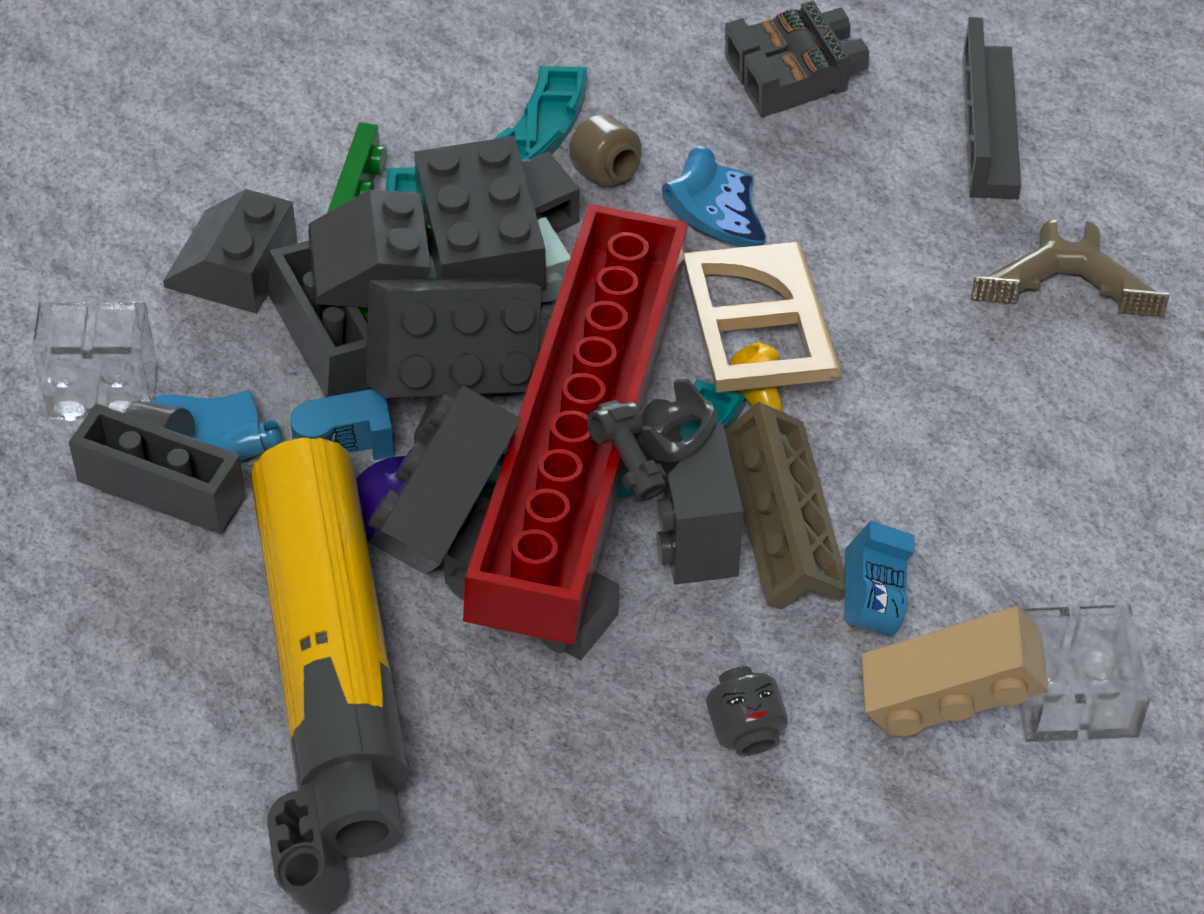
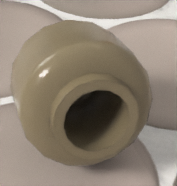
[569,114,642,187]

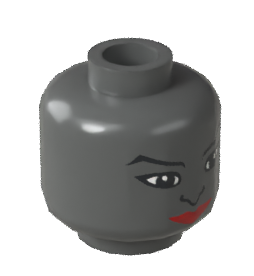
[706,666,788,756]

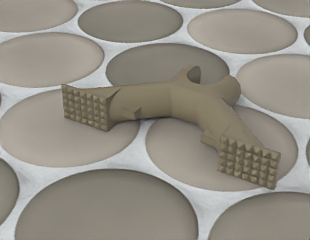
[971,218,1170,317]

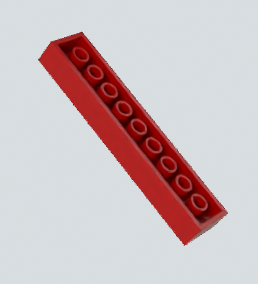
[463,203,688,645]

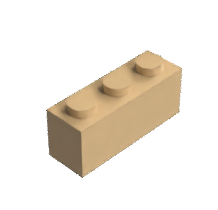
[862,606,1048,738]

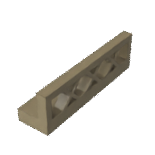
[725,402,845,609]

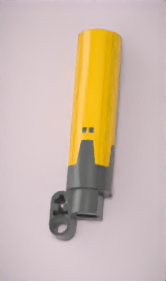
[251,438,409,914]

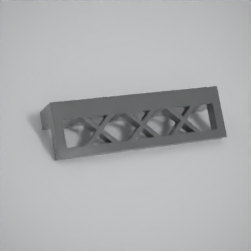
[962,17,1021,199]

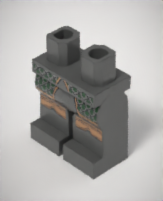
[725,0,869,118]

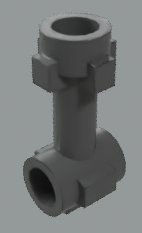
[587,400,667,502]

